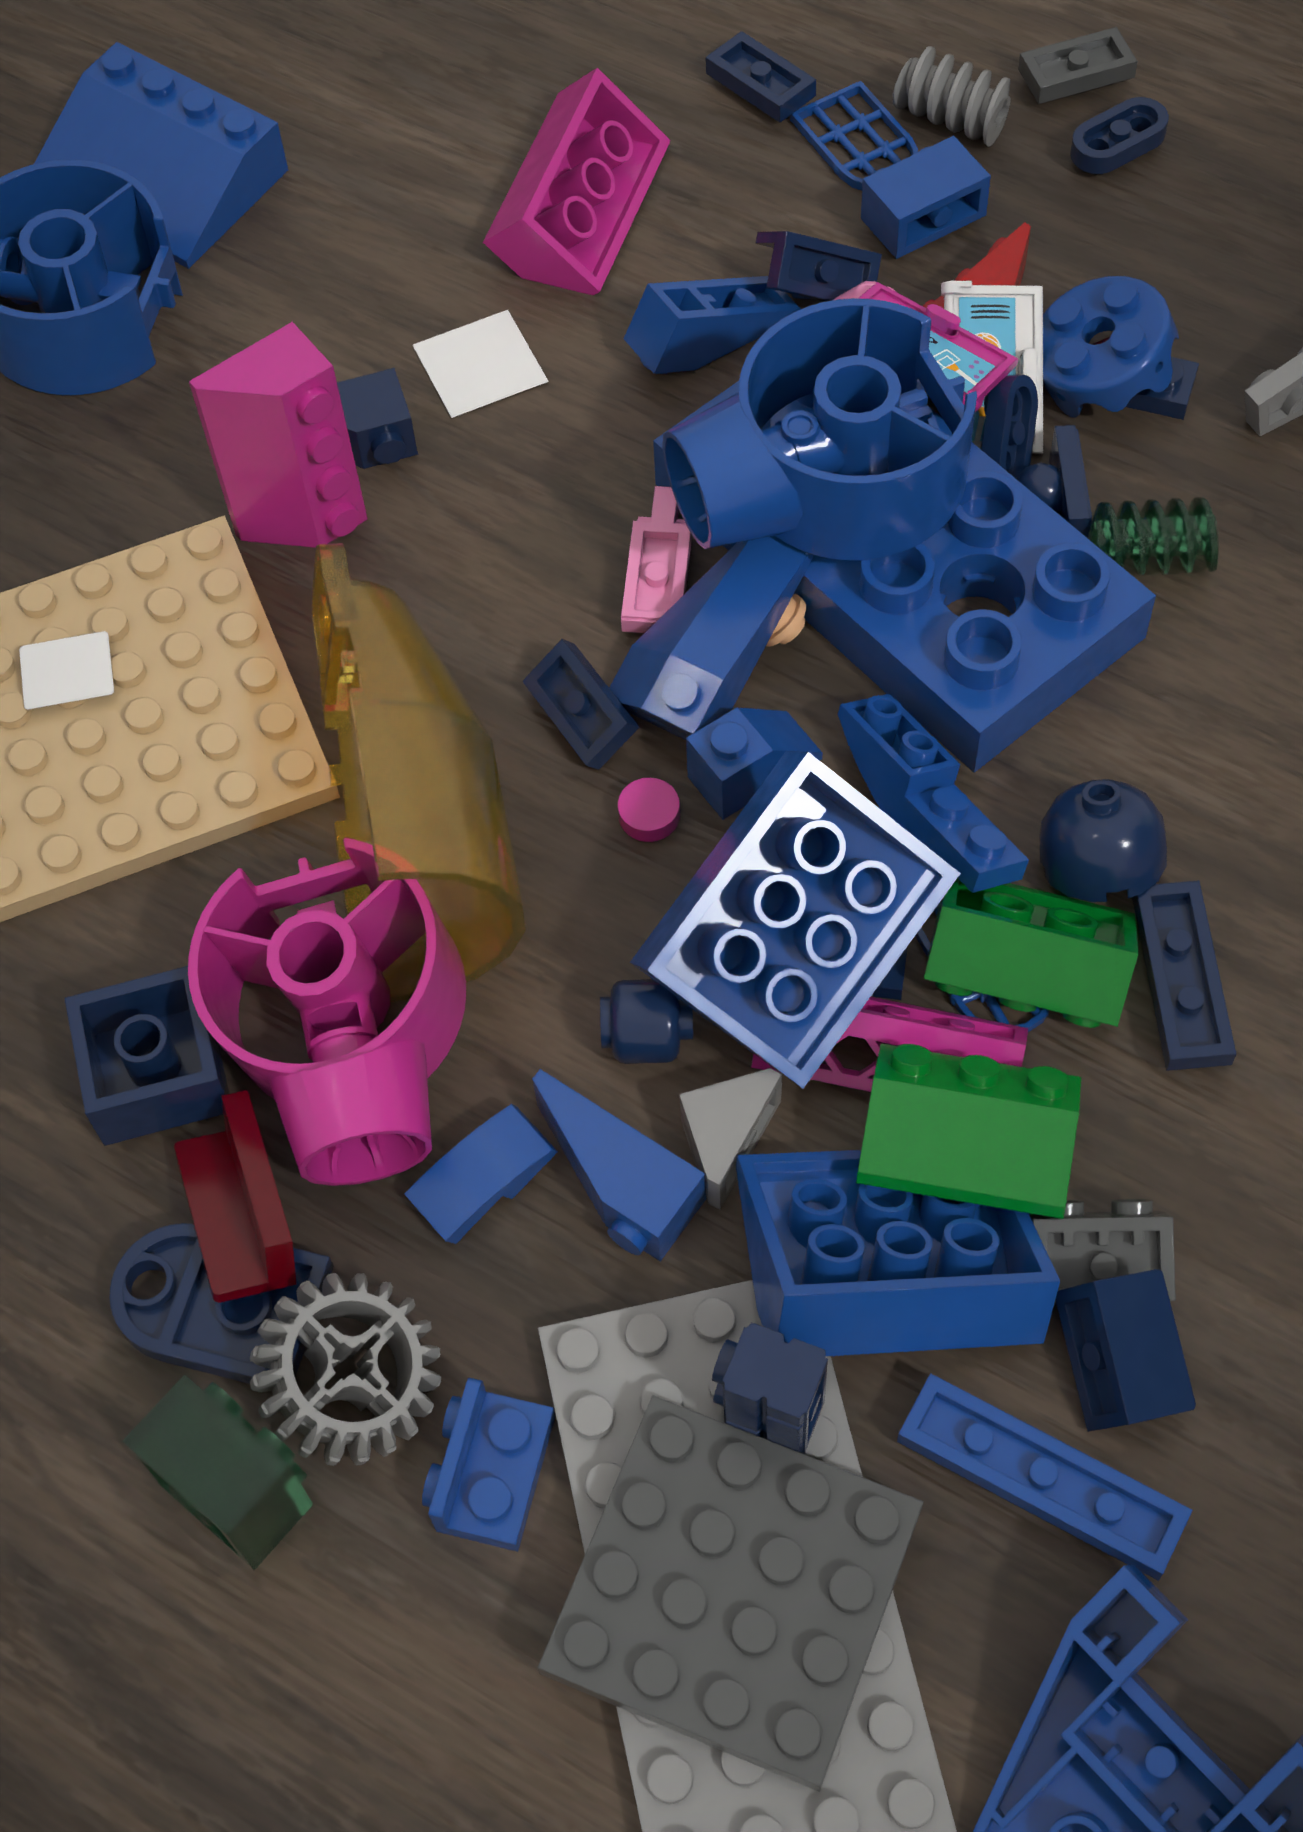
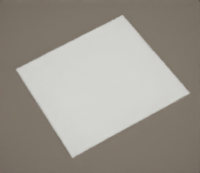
[413,310,549,418]

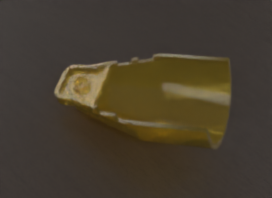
[312,543,526,1002]

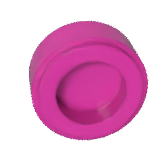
[618,778,680,842]

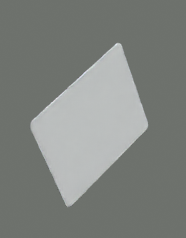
[19,631,114,710]

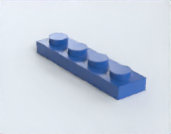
[897,1373,1193,1581]

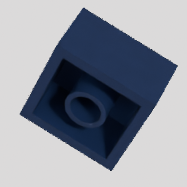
[64,966,229,1146]

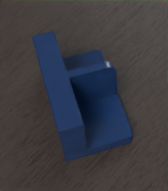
[755,231,882,302]
[1055,1269,1196,1432]

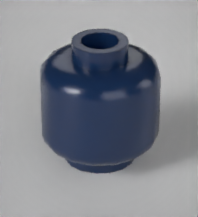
[600,979,693,1064]

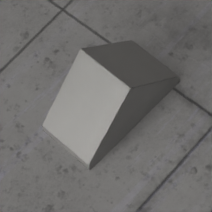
[679,1068,782,1210]

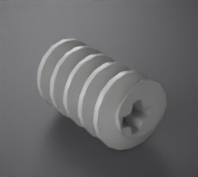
[893,46,1011,147]

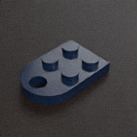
[109,1223,334,1384]

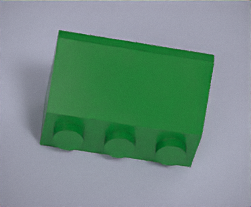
[924,878,1139,1028]
[856,1044,1081,1219]

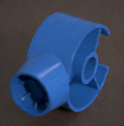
[0,160,183,395]
[662,298,977,561]

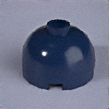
[1039,779,1167,902]

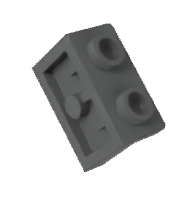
[1029,1199,1176,1303]

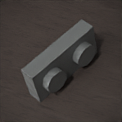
[1018,27,1138,104]

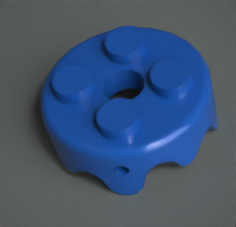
[1043,276,1179,418]

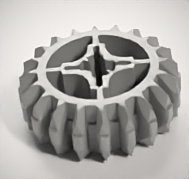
[250,1273,441,1466]

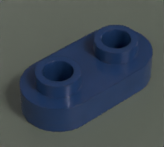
[1070,97,1169,174]
[980,375,1038,478]

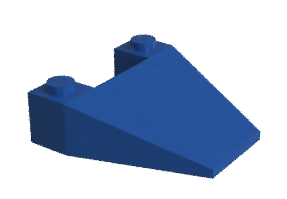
[973,1564,1303,1832]

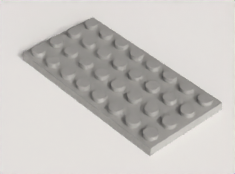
[538,1280,957,1832]

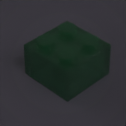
[122,1375,313,1570]

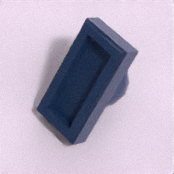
[1016,425,1092,538]

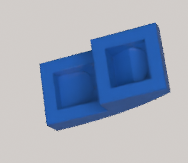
[404,1104,558,1244]

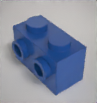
[861,136,991,259]

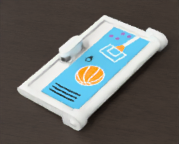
[941,280,1043,454]

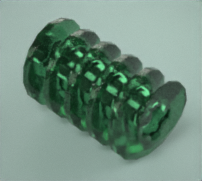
[1089,497,1219,576]

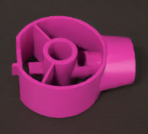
[188,838,466,1186]

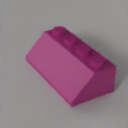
[483,68,671,295]
[189,321,368,548]

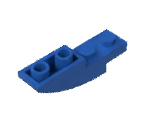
[838,694,1029,893]

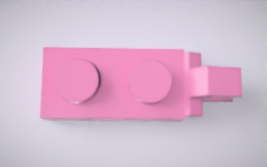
[621,486,692,633]

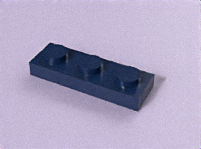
[1132,880,1236,1071]

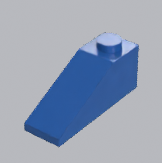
[623,276,801,374]
[532,1069,706,1262]

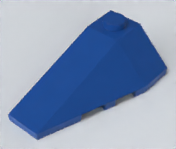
[609,535,814,740]

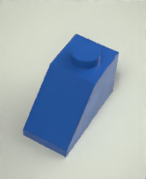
[686,707,823,820]

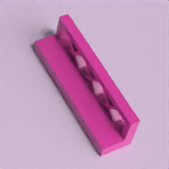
[751,997,1028,1092]

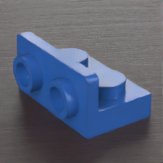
[422,1378,556,1552]

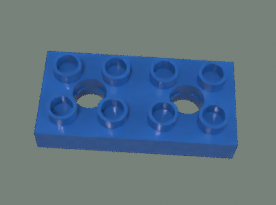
[653,381,1156,773]

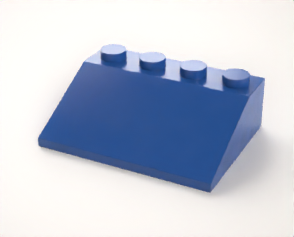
[34,42,288,269]
[630,751,961,1089]
[736,1150,1060,1356]

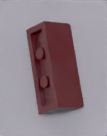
[174,1090,297,1303]

